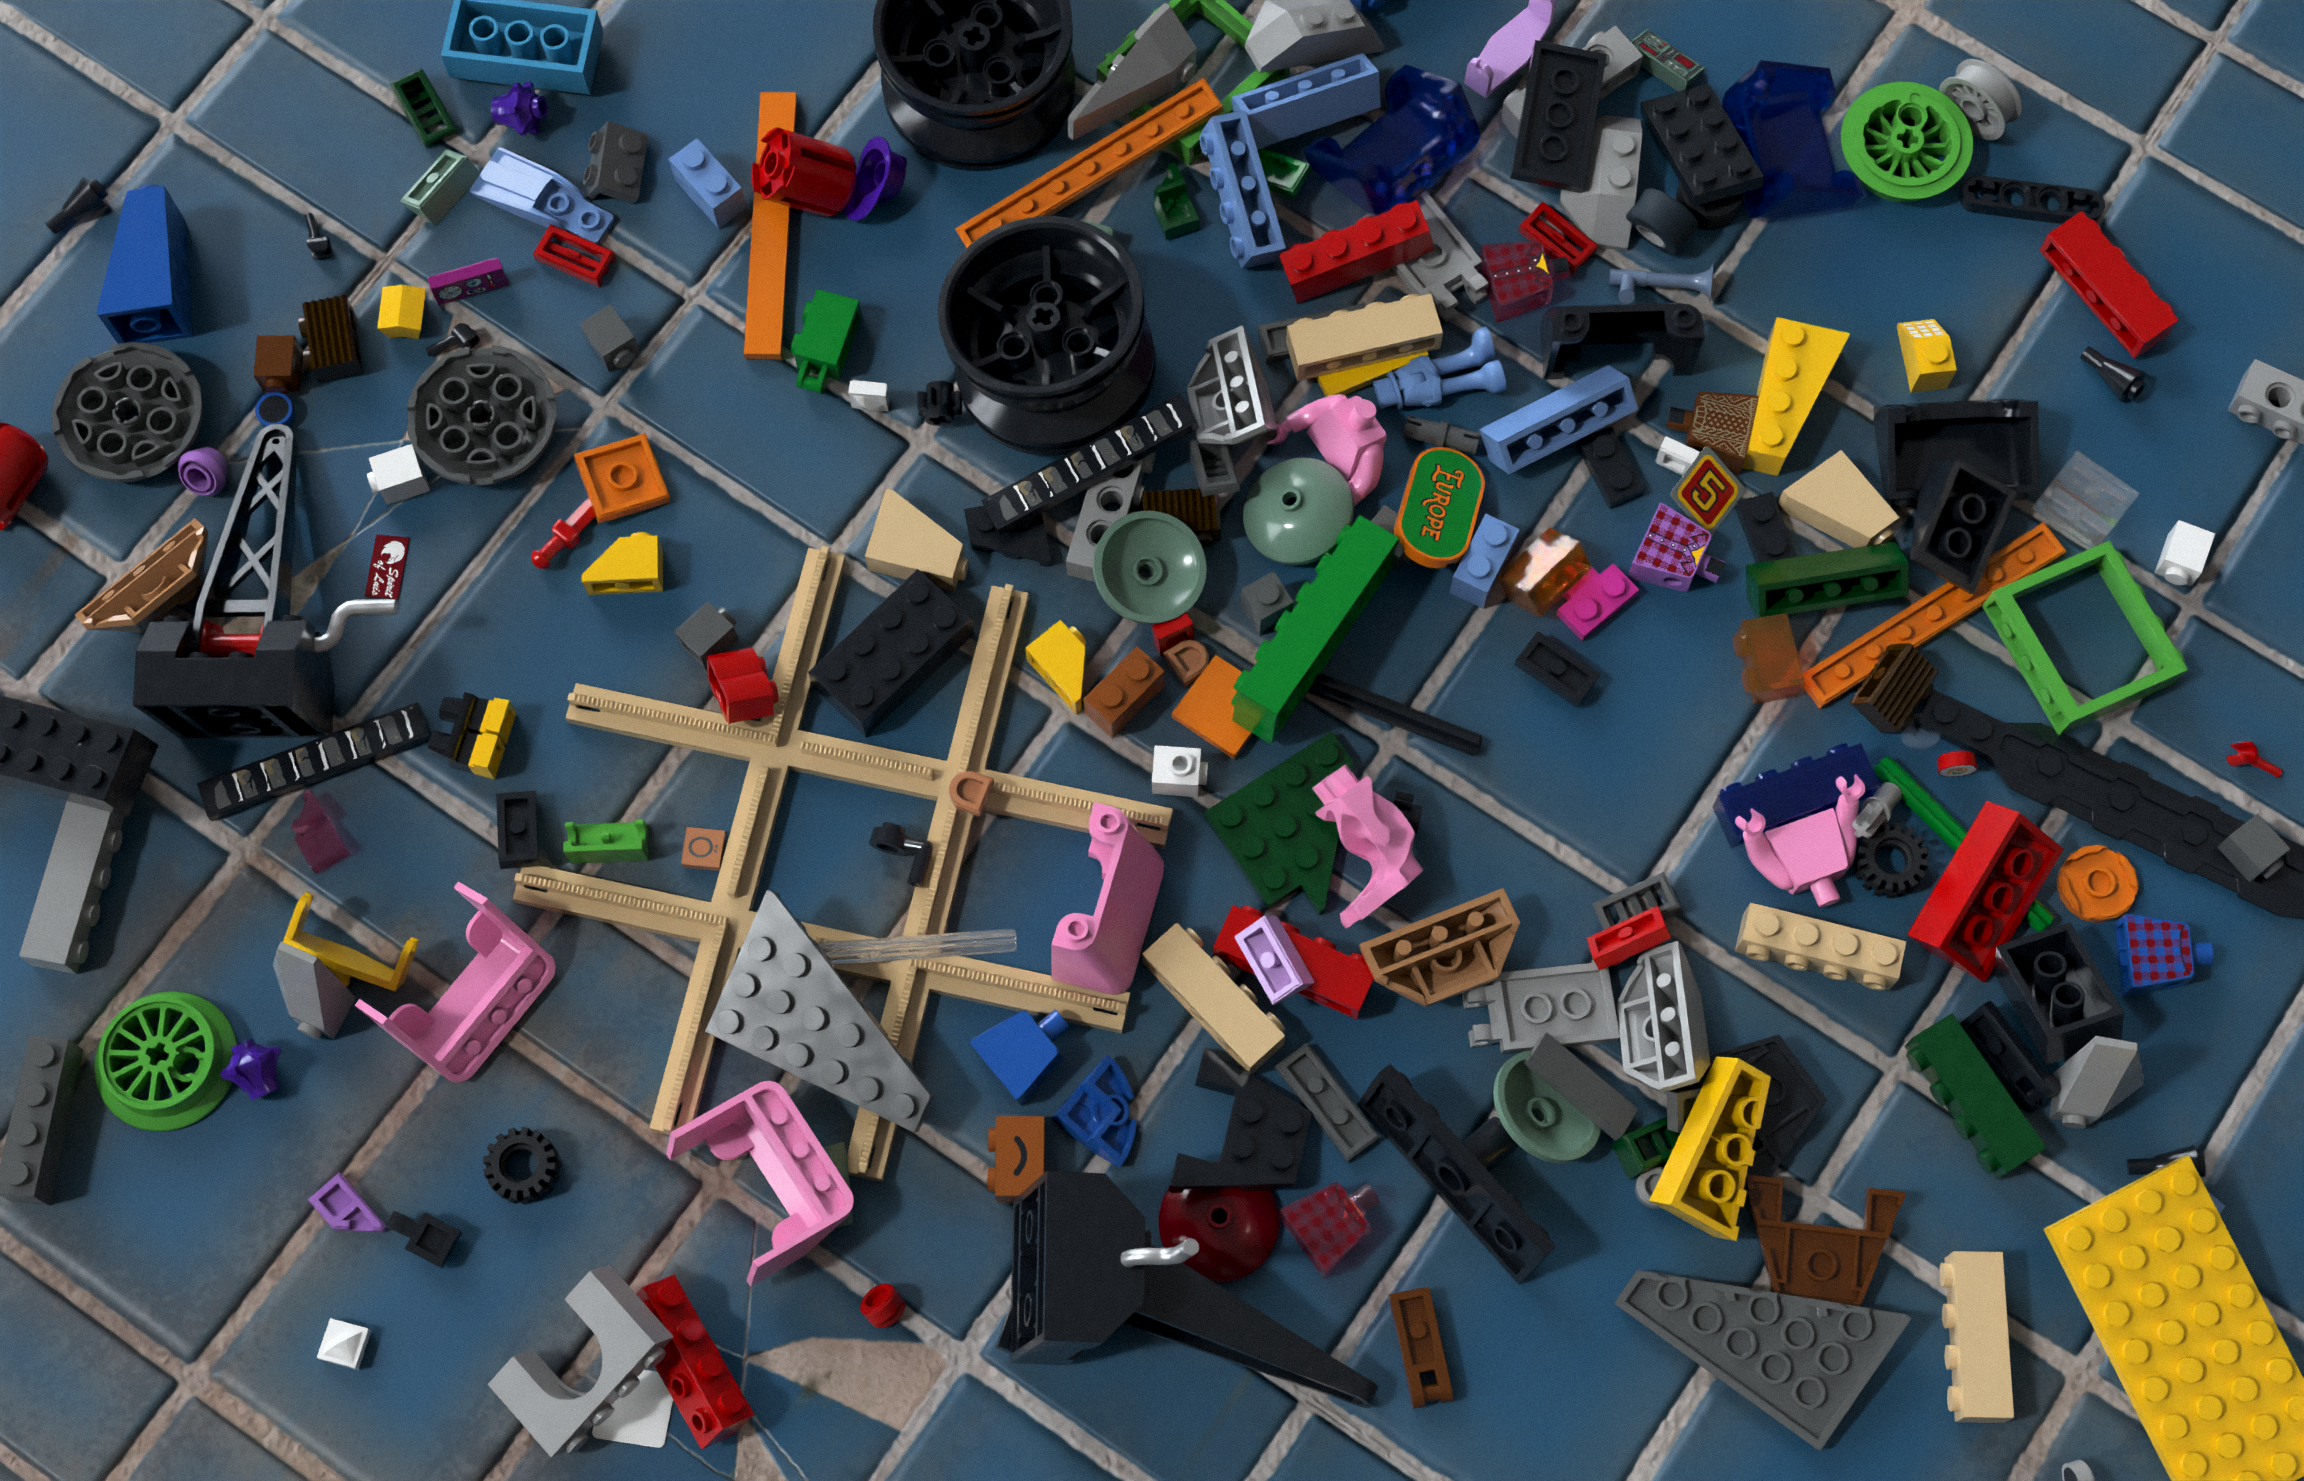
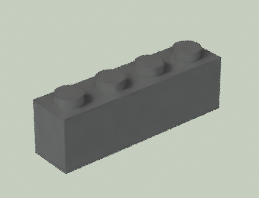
[0,1035,83,1206]

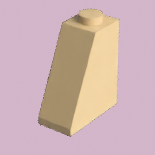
[1777,450,1900,548]
[865,489,969,592]

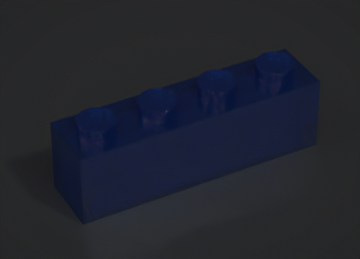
[1712,743,1880,848]

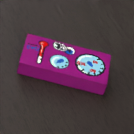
[427,257,509,305]

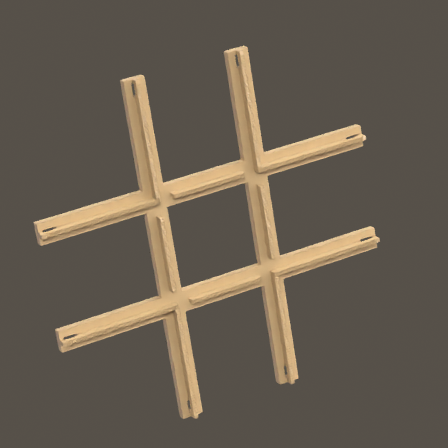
[512,546,1173,1182]

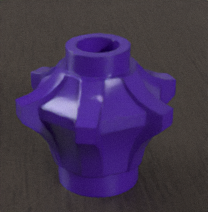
[491,81,548,136]
[220,1038,282,1100]

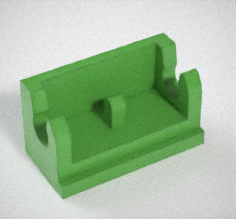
[563,819,649,864]

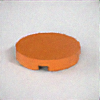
[2057,845,2139,923]

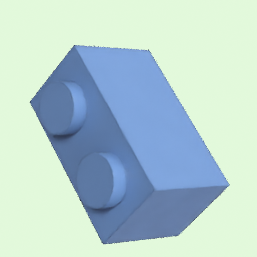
[668,138,747,229]
[1449,514,1520,609]

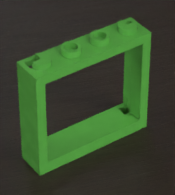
[1097,0,1290,166]
[1982,540,2188,736]

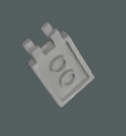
[1360,183,1489,323]
[1462,963,1620,1054]

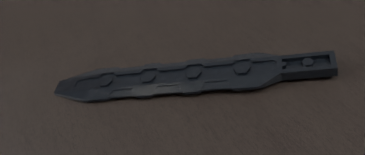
[1915,690,2304,920]

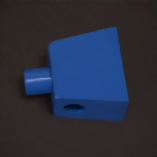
[969,1009,1070,1106]

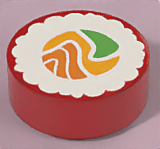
[1937,751,1978,777]

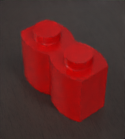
[707,647,779,724]

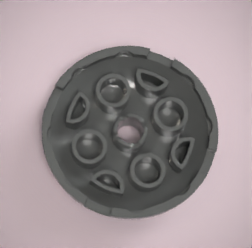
[52,342,204,482]
[407,345,557,485]

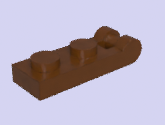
[1388,1286,1453,1409]

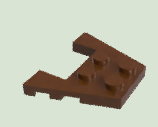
[1745,1175,1905,1306]

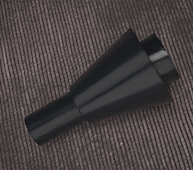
[45,177,109,234]
[2080,346,2147,402]
[2127,1145,2206,1177]

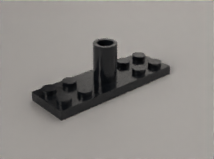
[1357,1063,1556,1285]

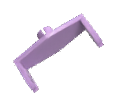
[1464,0,1557,98]

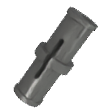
[1403,415,1480,455]

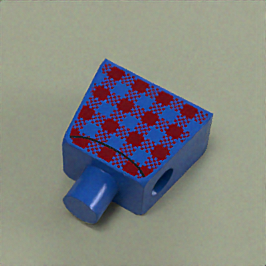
[2114,914,2214,997]

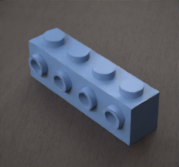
[1231,53,1381,149]
[1200,110,1286,269]
[1479,365,1639,474]

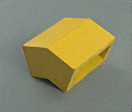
[377,285,426,339]

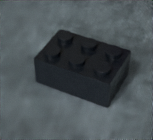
[1995,922,2124,1065]

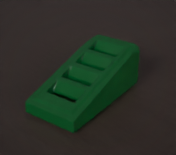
[390,68,457,148]
[1612,1116,1678,1179]

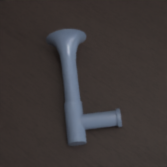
[1609,263,1713,304]

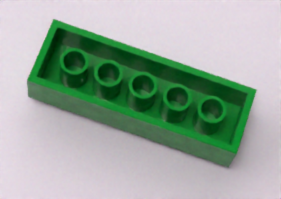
[1231,515,1399,744]

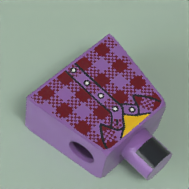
[1627,502,1725,592]

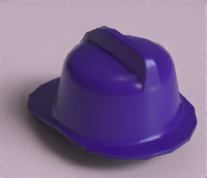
[844,136,907,221]

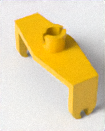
[283,892,419,991]

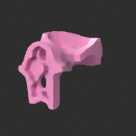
[1312,764,1423,928]

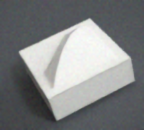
[848,380,890,411]
[1655,436,1700,476]
[317,1318,372,1370]

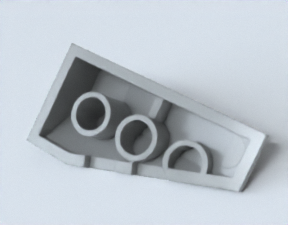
[273,942,356,1040]

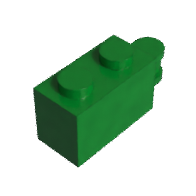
[791,289,862,394]

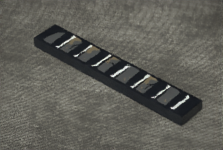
[981,394,1199,535]
[197,702,431,821]

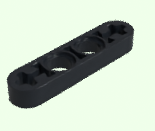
[1959,175,2105,224]

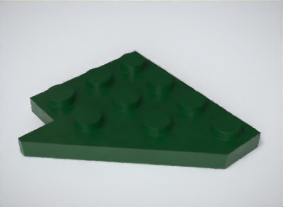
[1203,731,1353,915]

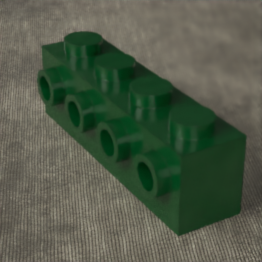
[1746,542,1908,619]
[1904,1013,2047,1180]

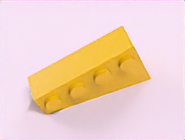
[1742,317,1850,476]
[1649,1057,1771,1241]

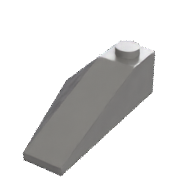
[1068,3,1197,140]
[2050,1036,2144,1129]

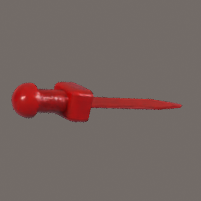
[531,497,595,569]

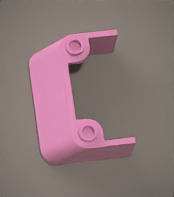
[355,882,556,1083]
[666,1081,854,1287]

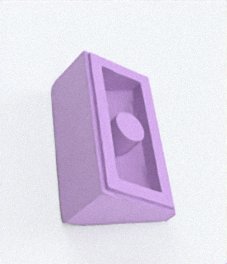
[1234,915,1314,1005]

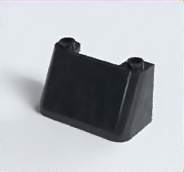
[1540,303,1705,380]
[1873,399,2039,506]

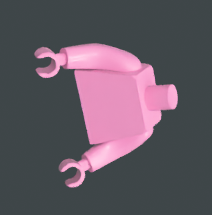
[1267,394,1387,506]
[1735,774,1865,908]

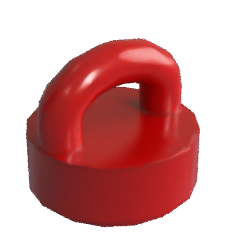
[860,1283,906,1328]

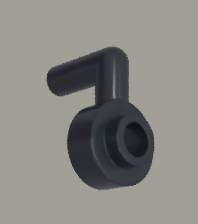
[869,822,933,888]

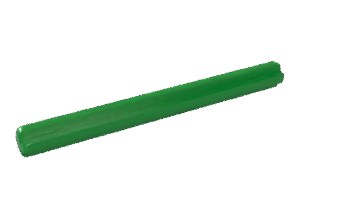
[1873,756,2055,932]

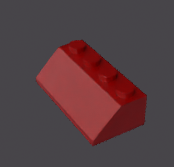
[1907,801,2064,983]

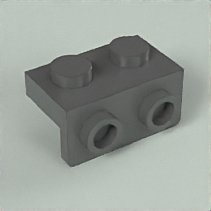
[583,121,649,204]

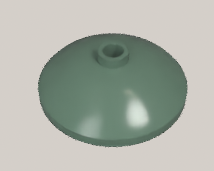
[1243,458,1354,565]
[1093,511,1207,624]
[1493,1050,1601,1164]

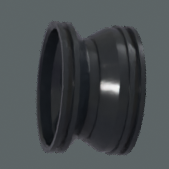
[873,0,1076,171]
[938,216,1156,456]

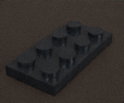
[1510,40,1607,193]
[1641,83,1764,206]

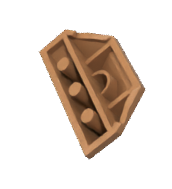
[75,518,209,633]
[1359,888,1520,1007]

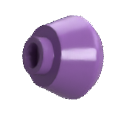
[178,447,229,496]

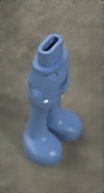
[1373,327,1507,409]

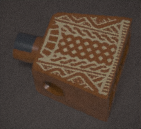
[1666,392,1759,475]

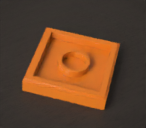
[574,433,670,524]
[1171,655,1253,759]

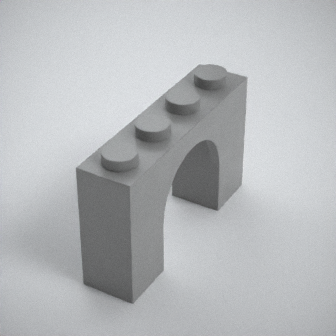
[488,1265,674,1457]

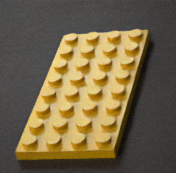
[2043,1156,2304,1481]

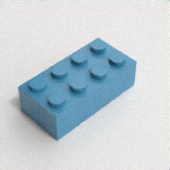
[441,0,604,95]

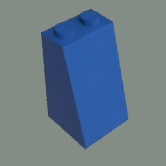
[97,184,193,344]

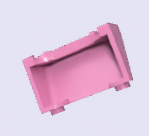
[1051,802,1164,995]

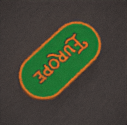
[1394,447,1485,569]

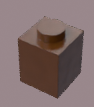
[254,335,303,394]

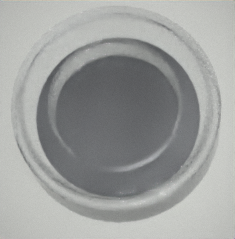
[1900,712,1940,751]

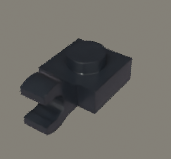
[386,1211,463,1269]

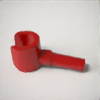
[2226,741,2282,778]

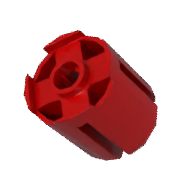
[751,127,857,217]
[0,422,49,531]

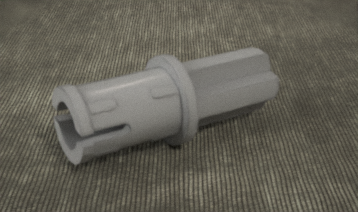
[1852,782,1902,838]

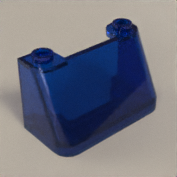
[1722,60,1863,219]
[1302,64,1480,217]

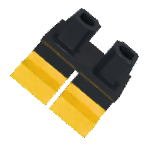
[428,692,516,780]

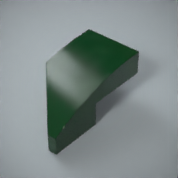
[1153,162,1200,240]

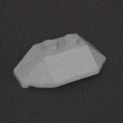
[1244,0,1385,73]
[1559,115,1642,251]
[1187,325,1277,444]
[1616,941,1711,1093]

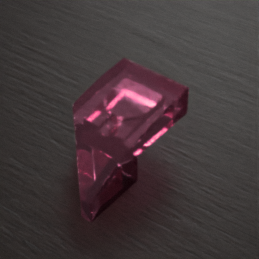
[291,789,350,874]

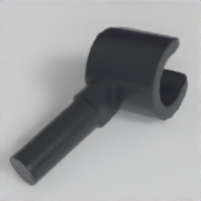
[305,213,332,259]
[425,323,480,356]

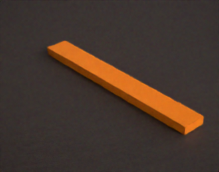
[955,78,1224,248]
[744,92,798,360]
[1797,522,2067,709]

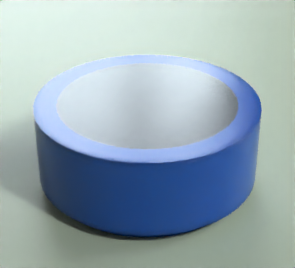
[255,392,296,427]

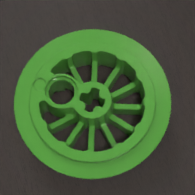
[1841,82,1973,202]
[94,991,237,1132]

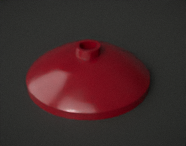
[1158,1162,1279,1283]

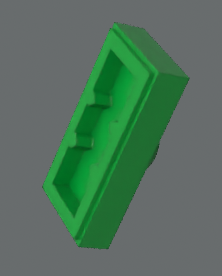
[1257,148,1312,199]

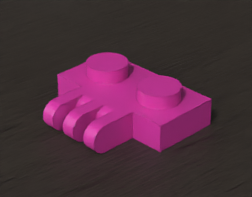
[1553,558,1639,641]

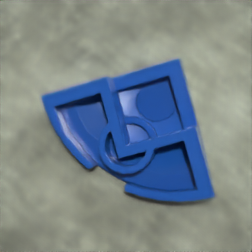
[1051,1054,1137,1167]

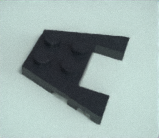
[1680,1034,1827,1197]
[1168,1048,1312,1193]

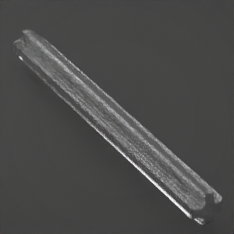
[818,929,1017,965]

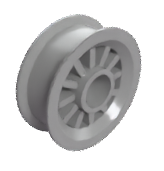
[1939,59,2023,140]

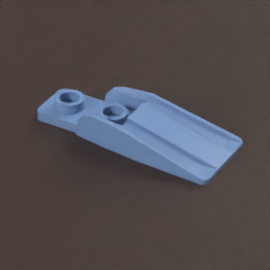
[470,148,614,245]

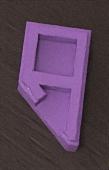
[308,1172,389,1233]

